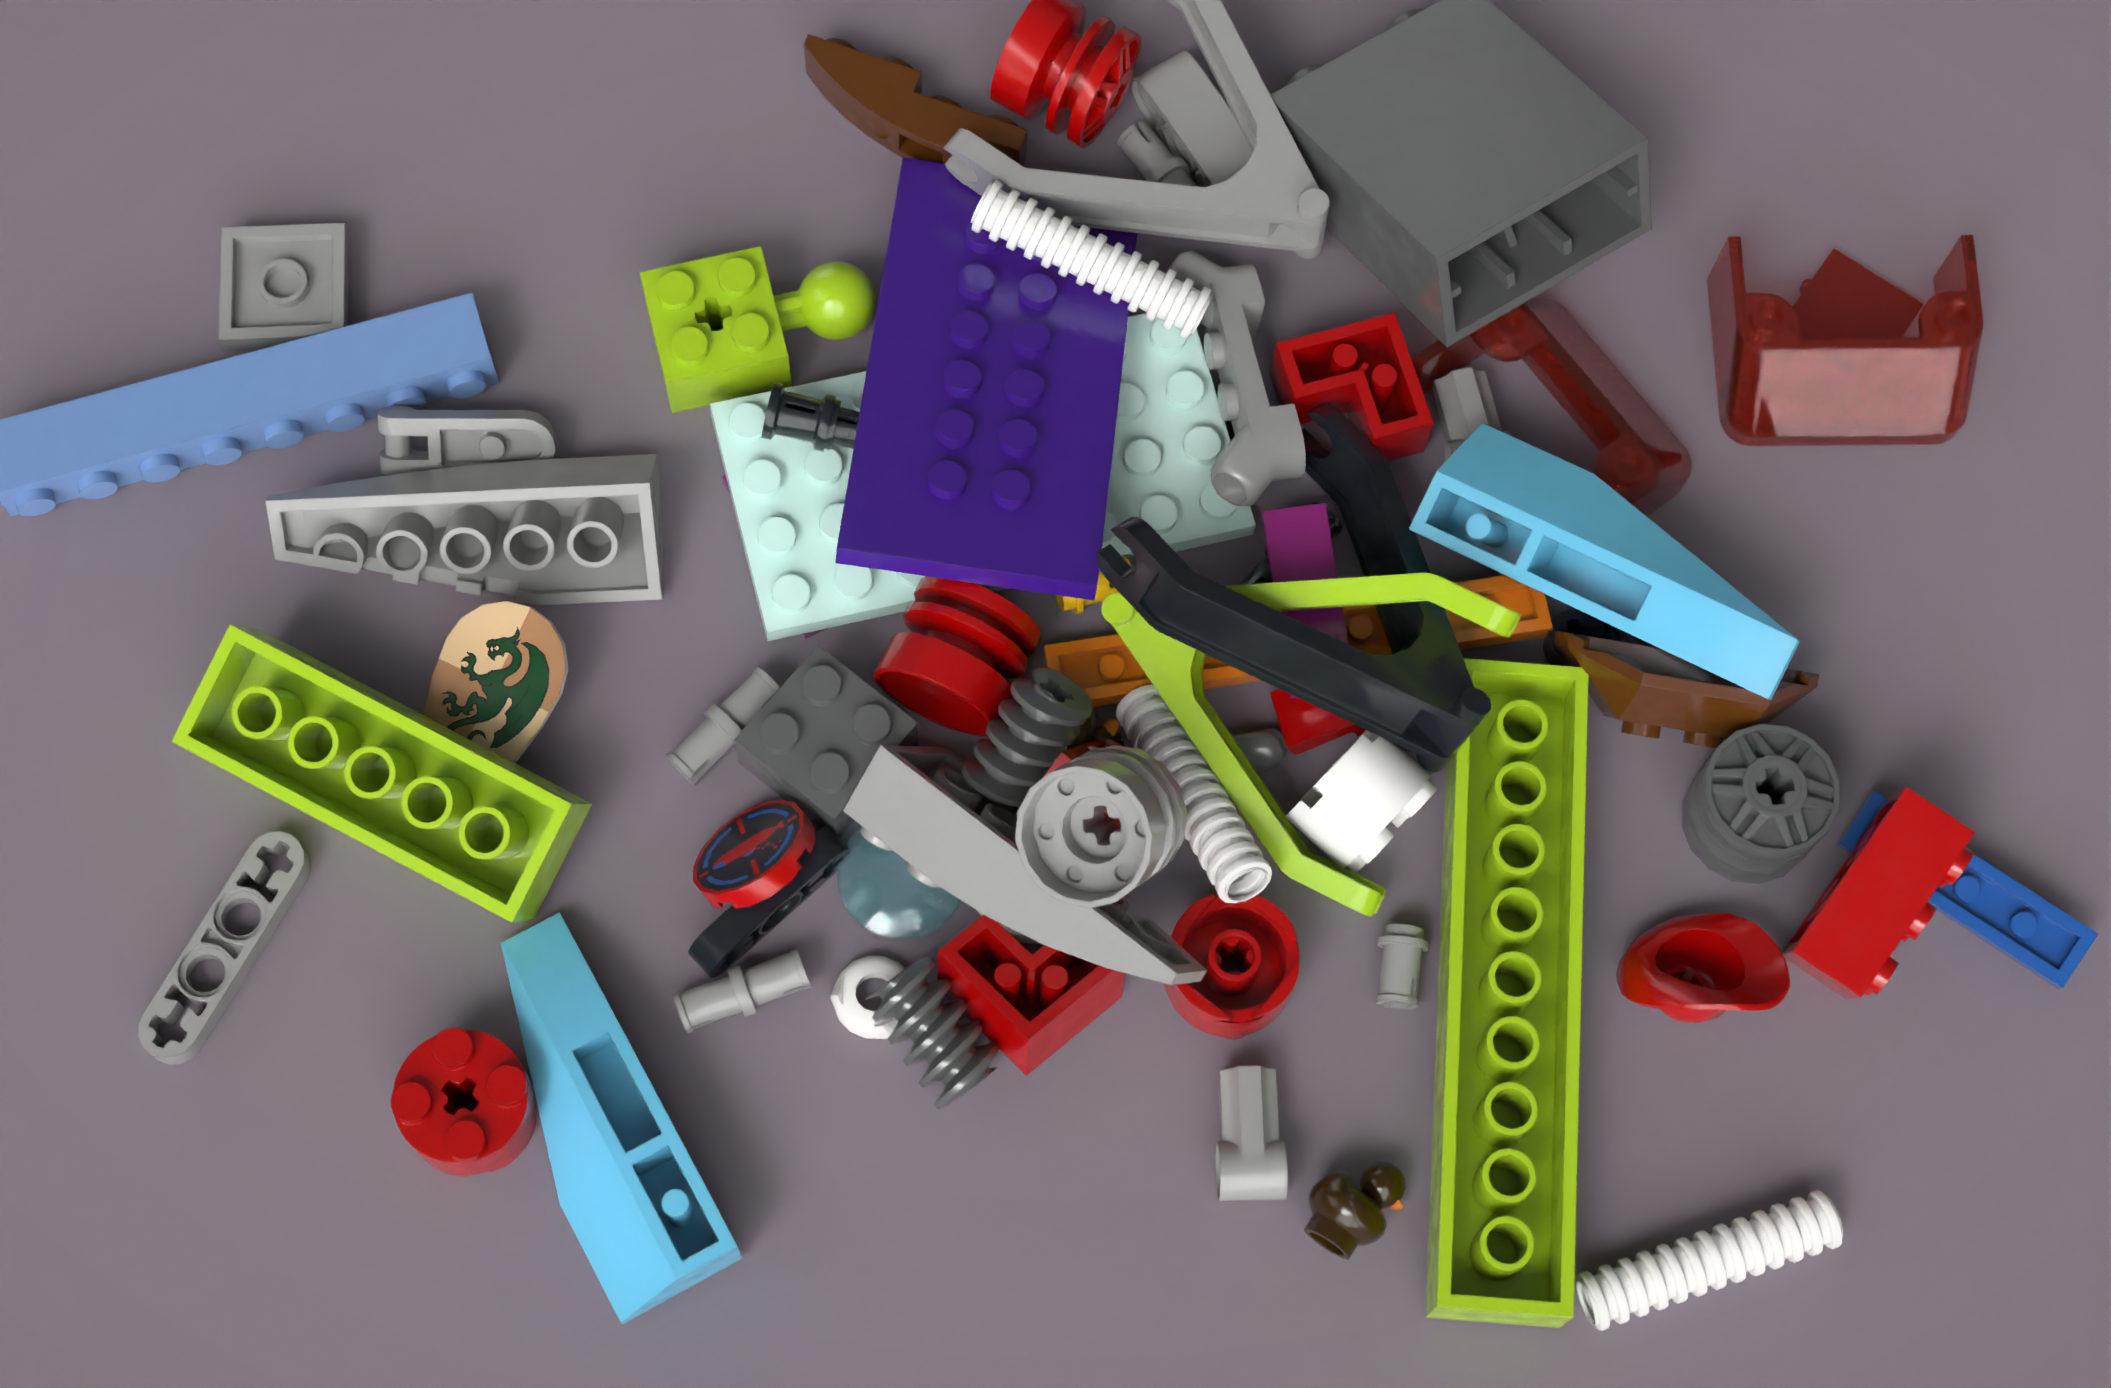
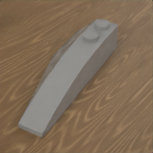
[265,454,663,606]
[843,745,1207,985]

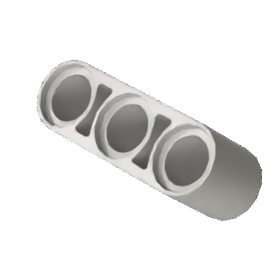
[1130,51,1252,187]

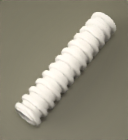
[970,180,1212,339]
[1116,684,1272,903]
[1576,1190,1843,1331]

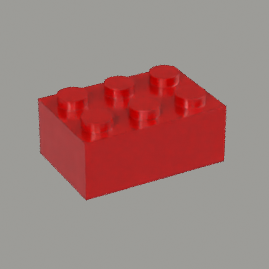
[1782,787,1975,999]

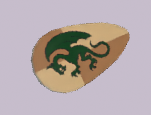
[423,601,568,763]

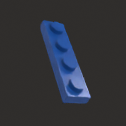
[1836,790,2098,989]

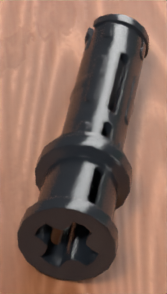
[761,382,860,452]

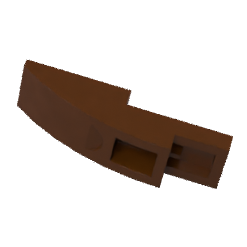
[804,34,1028,166]

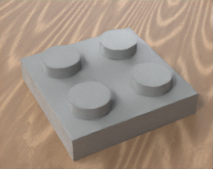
[218,223,349,350]

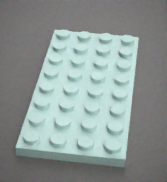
[710,313,1256,641]

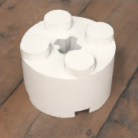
[1285,730,1437,873]

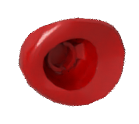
[1616,912,1791,1023]

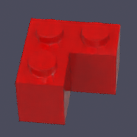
[1269,312,1434,461]
[937,914,1125,1076]

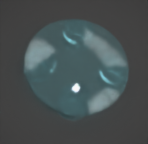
[837,828,962,939]

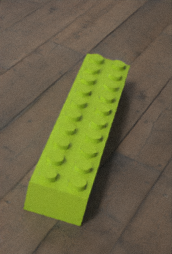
[1425,658,1589,1328]

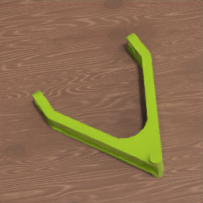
[1101,573,1521,917]

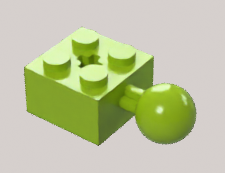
[639,246,876,413]

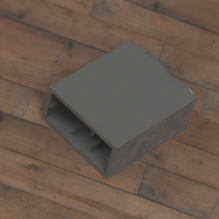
[1271,0,1652,347]

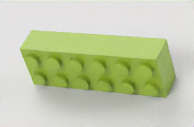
[171,624,592,923]

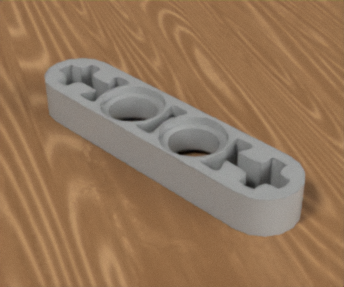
[138,831,310,1065]

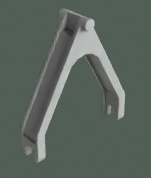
[943,0,1329,259]

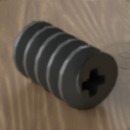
[961,668,1093,811]
[864,957,998,1109]

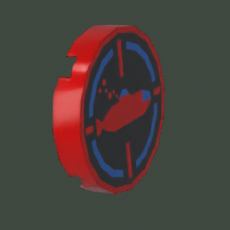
[693,800,815,909]

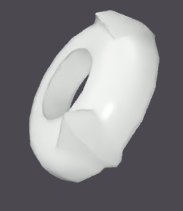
[830,956,905,1039]

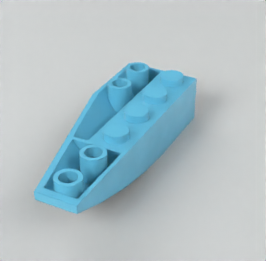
[1409,423,1800,700]
[501,912,743,1324]

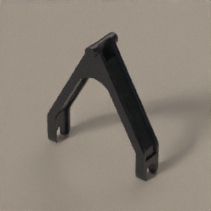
[1096,403,1491,772]

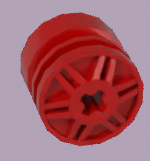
[990,0,1142,149]
[874,576,1041,737]

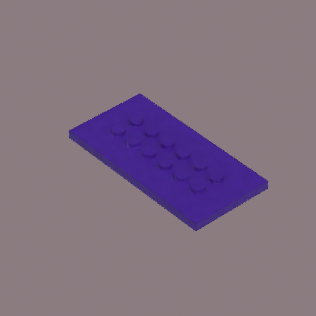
[835,157,1138,600]

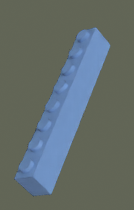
[0,292,499,516]

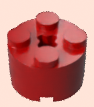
[1163,894,1300,1040]
[390,1028,537,1176]

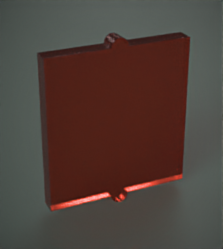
[1780,248,1924,383]

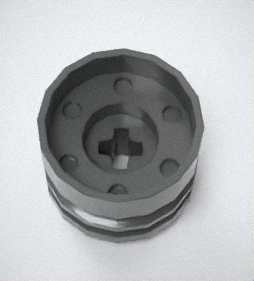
[1682,724,1840,884]

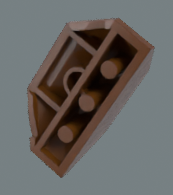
[1553,631,1819,748]

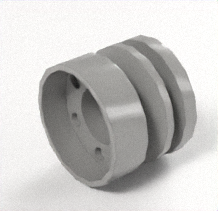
[1015,745,1187,908]

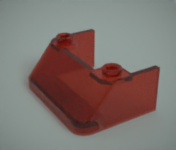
[1707,235,1984,446]
[1413,298,1692,516]

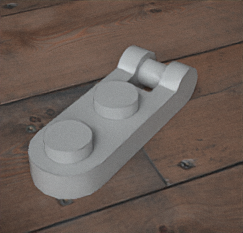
[377,405,556,476]

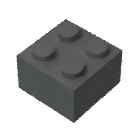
[734,645,919,838]

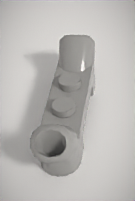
[1166,250,1306,506]

